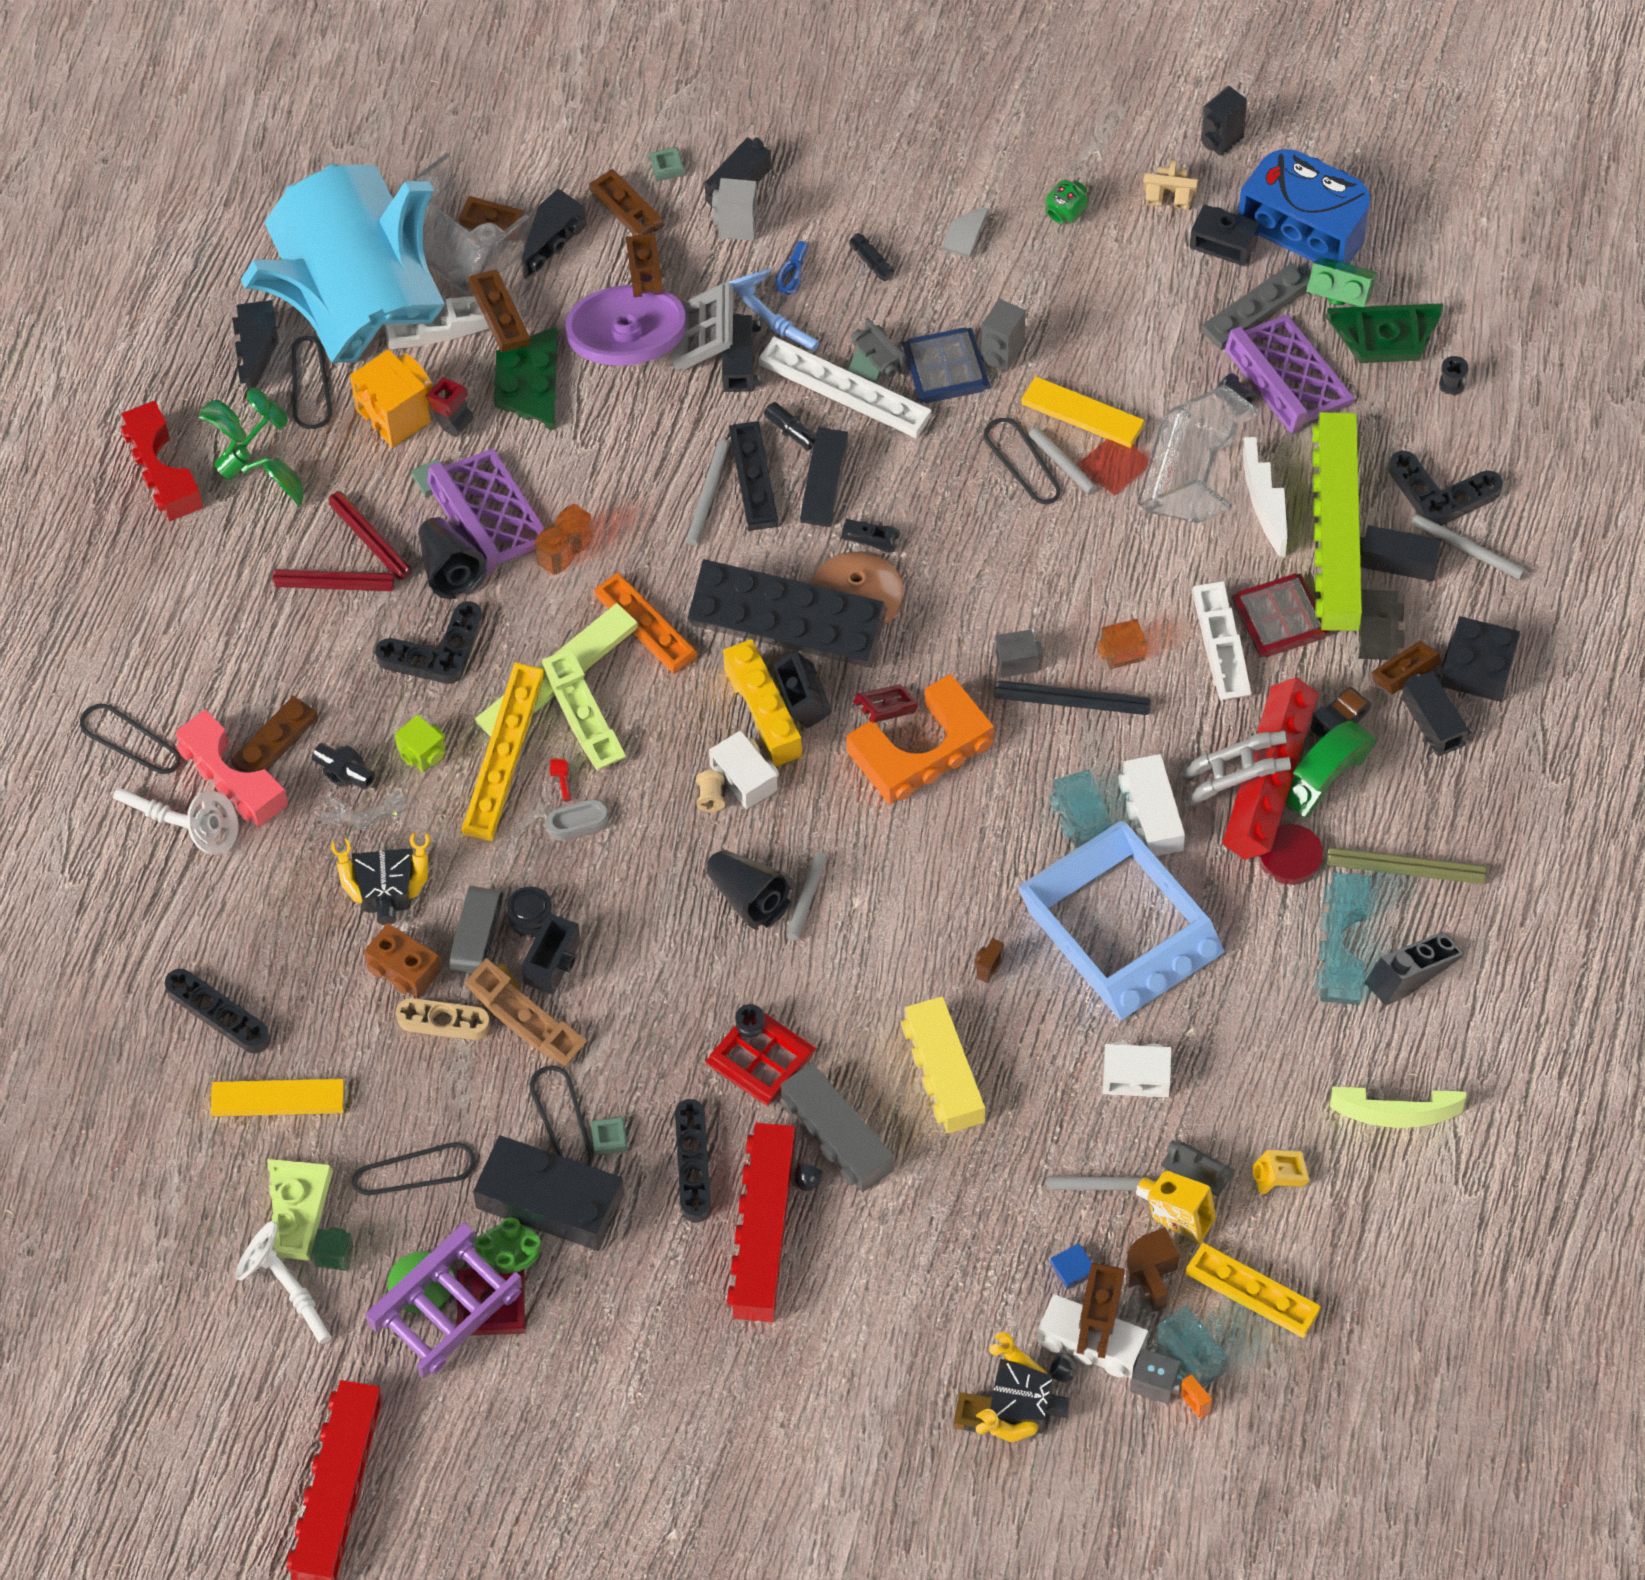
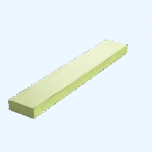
[475,603,638,737]

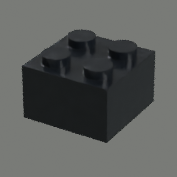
[1441,616,1520,702]

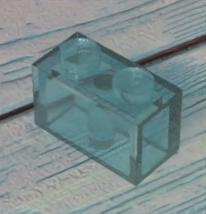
[1049,769,1112,848]
[1157,1305,1228,1388]

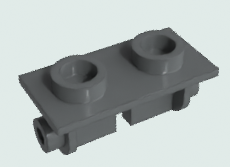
[851,317,906,377]
[1161,1139,1235,1197]

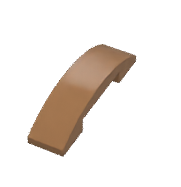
[465,958,587,1066]

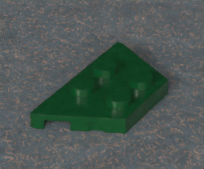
[1326,303,1443,363]
[494,327,558,430]

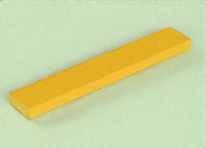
[461,662,545,842]

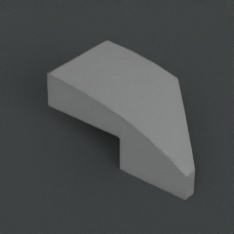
[942,207,989,258]

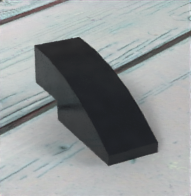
[800,427,848,527]

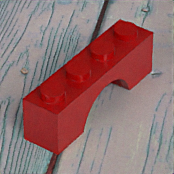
[120,400,203,522]

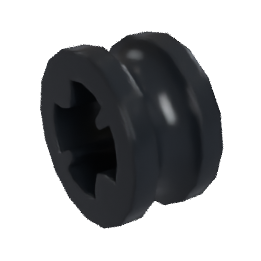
[735,1004,765,1038]

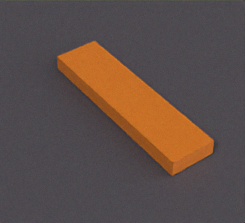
[594,572,698,674]

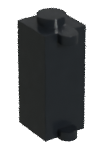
[704,137,772,209]
[722,314,762,392]
[1360,525,1442,582]
[1402,671,1476,757]

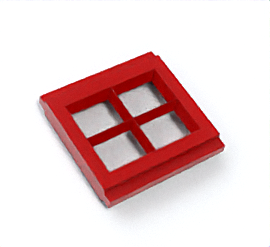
[705,1012,816,1107]

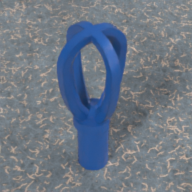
[776,241,809,295]

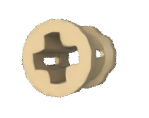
[696,770,725,812]

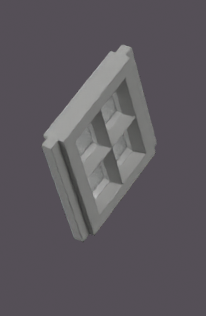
[673,283,733,371]

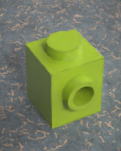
[394,714,446,772]

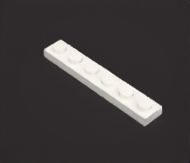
[759,337,931,439]

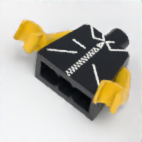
[331,832,431,925]
[976,1332,1070,1443]

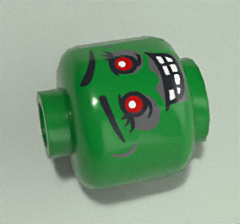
[1045,180,1089,224]

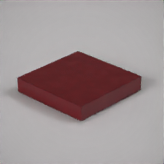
[457,1269,525,1336]

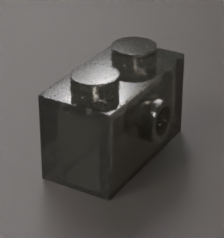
[1358,589,1404,660]

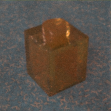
[1097,619,1147,669]

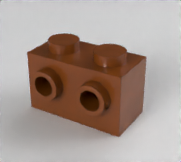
[364,923,442,999]

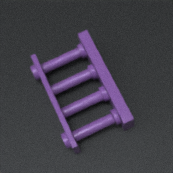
[365,1222,522,1379]

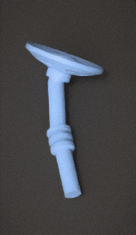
[713,268,819,352]

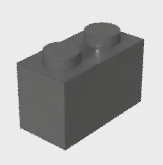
[981,299,1026,371]

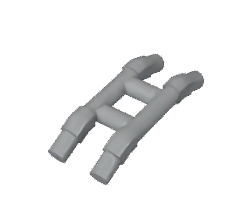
[1182,731,1291,807]

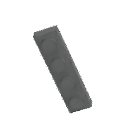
[1201,263,1309,351]

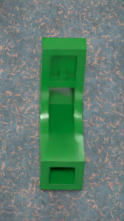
[1285,721,1379,817]

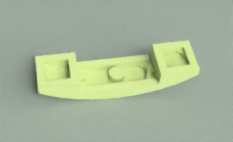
[542,648,626,770]
[1330,1087,1466,1128]

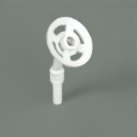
[113,787,238,855]
[235,1221,331,1344]

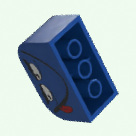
[1238,149,1370,264]

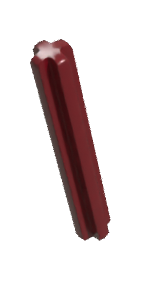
[328,491,412,580]
[272,569,395,591]

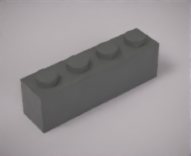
[780,1062,894,1193]

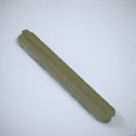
[1326,847,1487,884]

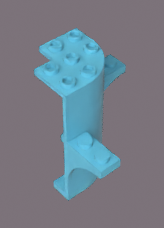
[241,164,445,363]

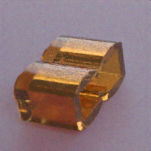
[535,503,593,576]

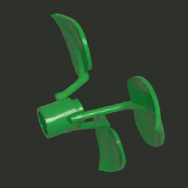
[198,387,303,507]

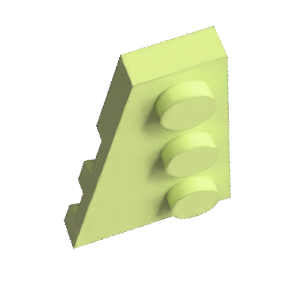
[267,1159,333,1261]

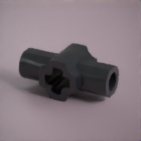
[312,743,375,790]

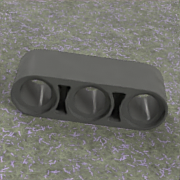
[449,885,503,974]

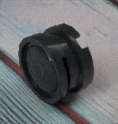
[507,886,553,938]

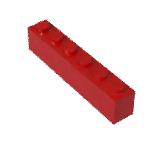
[1222,677,1319,860]
[727,1123,795,1322]
[286,1380,383,1580]

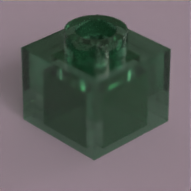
[312,1227,354,1271]

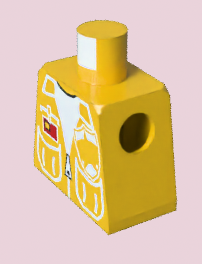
[1136,1171,1216,1245]

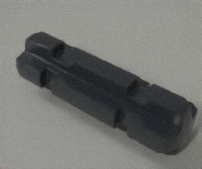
[849,233,894,281]

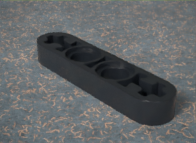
[165,969,270,1054]
[675,1099,711,1223]

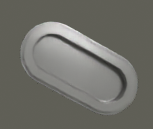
[546,799,609,841]

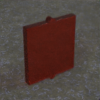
[1078,439,1152,496]

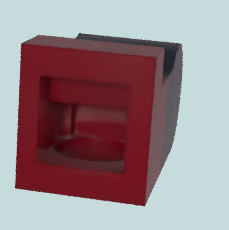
[426,377,474,437]

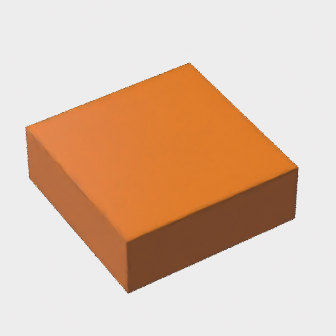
[1180,1374,1212,1419]

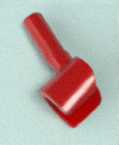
[550,758,571,802]

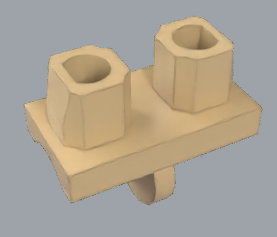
[1143,159,1198,210]

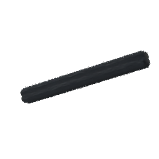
[995,680,1151,715]

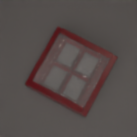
[1232,573,1330,658]

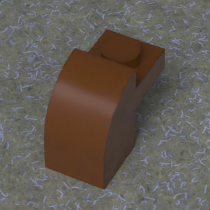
[1125,1227,1179,1312]

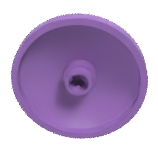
[565,285,687,365]

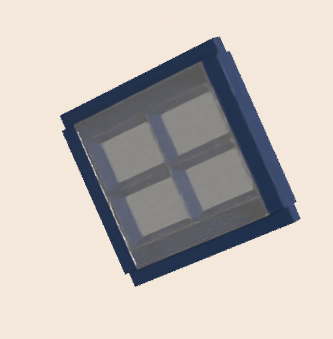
[902,327,990,404]

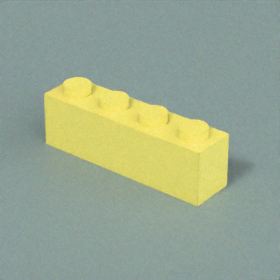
[901,996,985,1134]

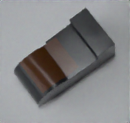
[1311,687,1371,739]

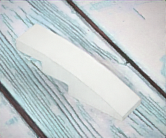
[383,296,489,350]
[1243,437,1287,557]
[1192,581,1251,701]

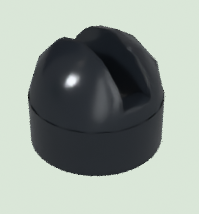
[795,1164,823,1191]
[1048,1352,1077,1382]

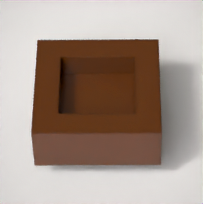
[974,938,1004,983]

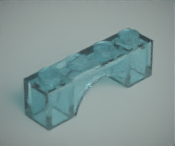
[1315,872,1371,1005]

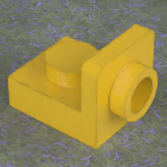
[1252,1150,1310,1194]

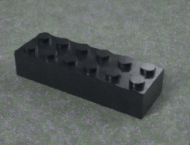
[687,559,888,668]

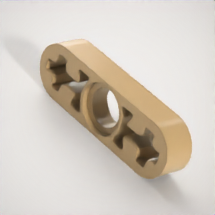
[396,998,490,1040]

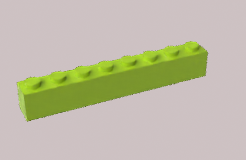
[1312,412,1362,631]

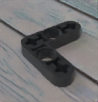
[1389,450,1503,526]
[375,601,483,684]

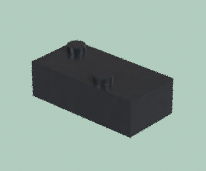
[473,1135,624,1251]

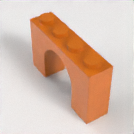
[846,673,994,805]

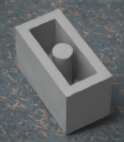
[712,178,758,241]

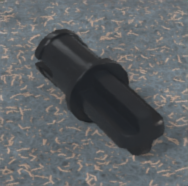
[764,402,816,451]

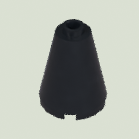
[418,517,487,599]
[707,850,795,930]

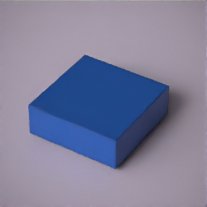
[1050,1243,1092,1290]

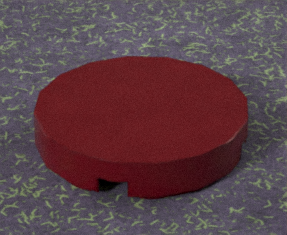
[1259,824,1323,885]

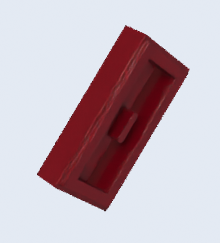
[853,684,919,723]

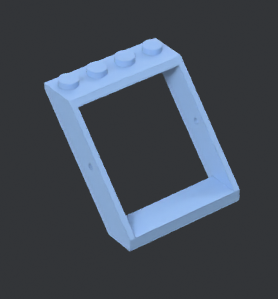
[1018,821,1225,1020]

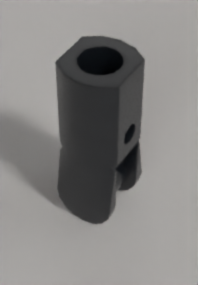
[842,518,900,553]

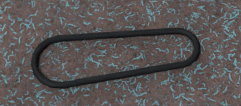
[292,336,332,429]
[984,418,1061,504]
[80,704,181,774]
[529,1066,594,1166]
[352,1142,475,1195]

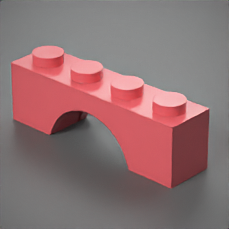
[175,709,288,828]

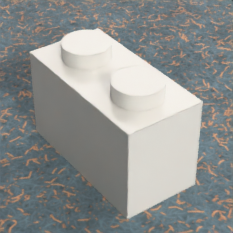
[709,731,779,810]
[1103,1042,1171,1097]

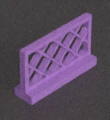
[1225,314,1355,435]
[427,448,551,574]

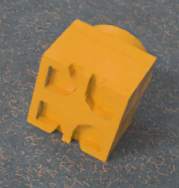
[350,349,434,448]

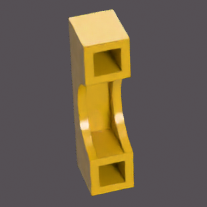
[723,639,802,767]

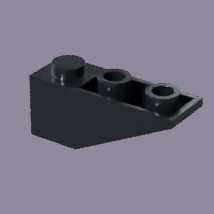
[521,188,586,279]
[232,300,279,391]
[1364,932,1464,1006]

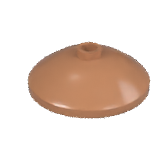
[811,552,903,626]

